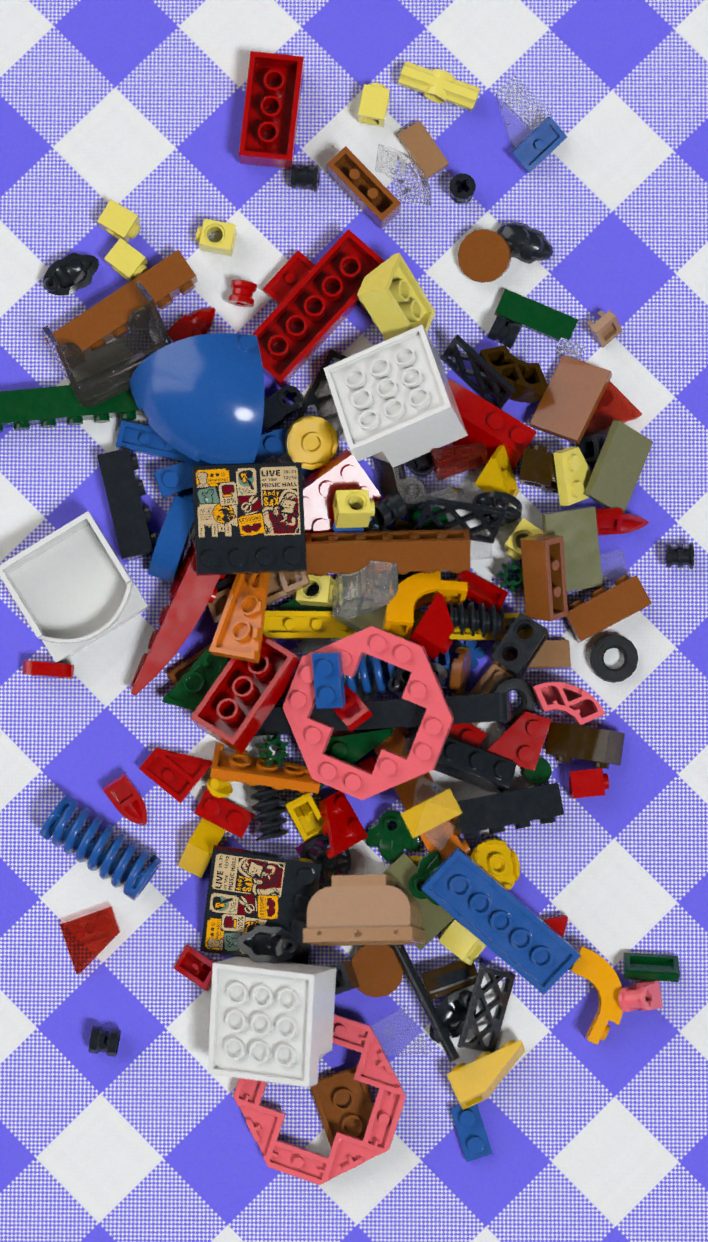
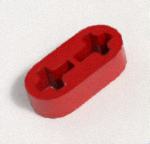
[22,661,74,679]

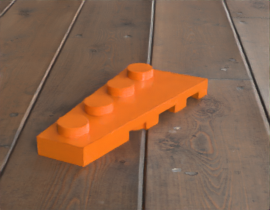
[209,573,270,663]

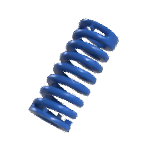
[343,649,451,695]
[39,795,162,901]

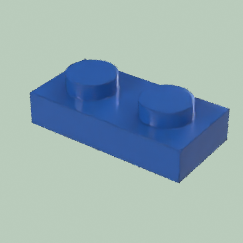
[510,117,567,173]
[312,651,346,709]
[450,1104,493,1162]

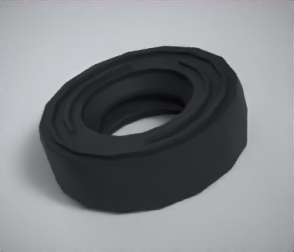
[589,634,638,683]
[489,676,537,725]

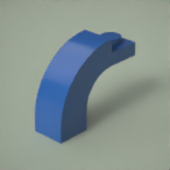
[148,489,194,583]

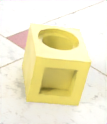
[358,83,390,127]
[97,199,141,243]
[196,219,237,257]
[104,238,148,282]
[333,489,375,528]
[503,518,543,562]
[293,574,336,607]
[438,919,486,966]

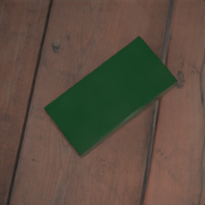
[623,953,680,982]

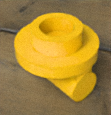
[206,778,234,798]

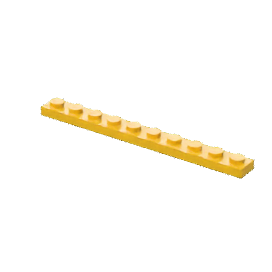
[263,611,532,641]

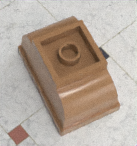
[303,874,425,946]

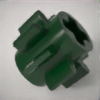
[496,559,524,594]
[255,734,289,767]

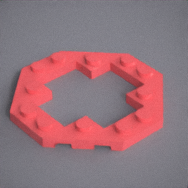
[282,626,454,800]
[233,1013,406,1185]

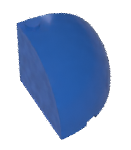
[129,333,265,465]

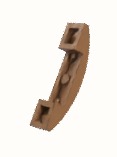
[208,571,311,623]

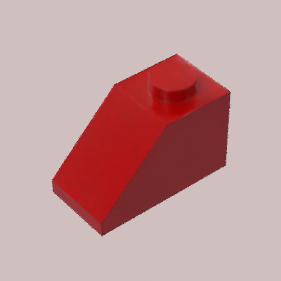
[409,592,454,661]

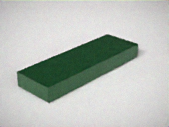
[494,289,579,345]

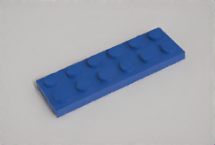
[421,847,581,995]

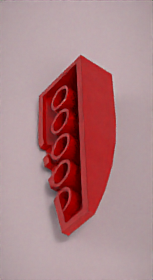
[447,378,537,470]
[130,537,225,696]

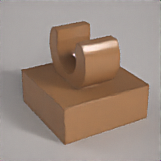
[587,310,622,348]

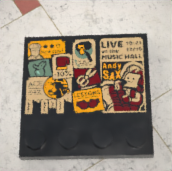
[192,462,307,576]
[200,845,322,964]

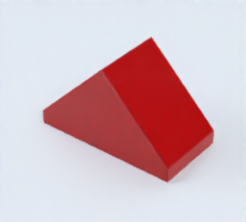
[174,944,218,991]

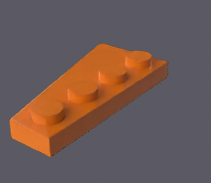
[210,742,320,794]

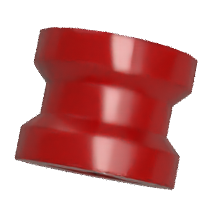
[228,280,257,307]

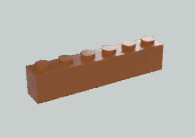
[45,250,198,369]
[306,529,470,576]

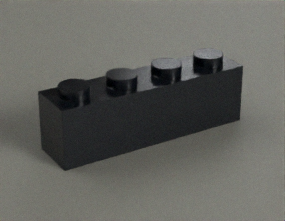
[97,448,157,562]
[401,726,517,794]
[451,783,564,839]

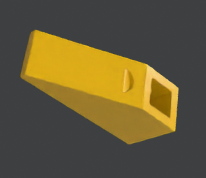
[446,1040,525,1110]

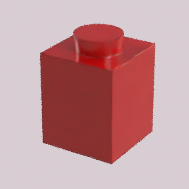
[568,768,609,799]

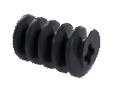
[448,600,505,639]
[249,785,289,841]

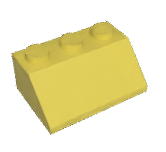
[357,253,435,341]

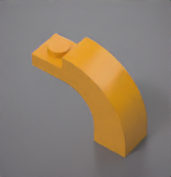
[383,571,468,638]
[568,945,623,1045]

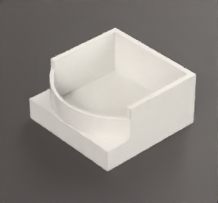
[324,325,468,468]
[0,511,150,663]
[207,956,336,1087]

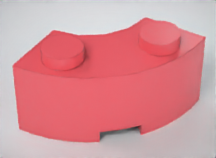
[532,682,605,726]

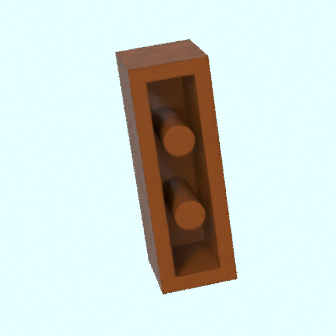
[326,146,401,229]
[521,534,568,621]
[564,574,652,643]

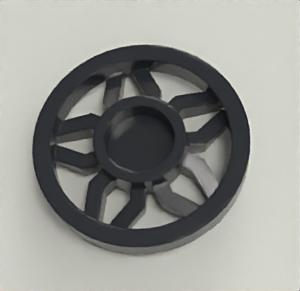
[472,491,522,527]
[301,835,351,886]

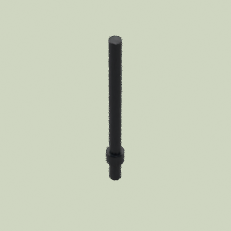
[391,945,460,1062]

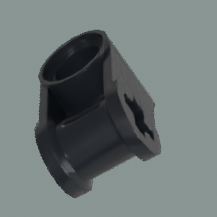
[262,386,304,432]

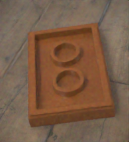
[529,355,612,444]
[311,1065,374,1148]

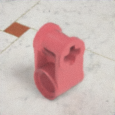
[619,980,663,1012]

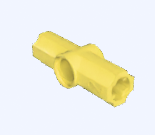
[398,61,480,111]

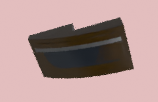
[421,959,477,1000]

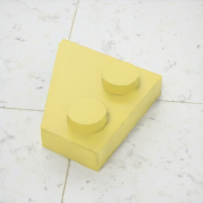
[553,447,592,506]

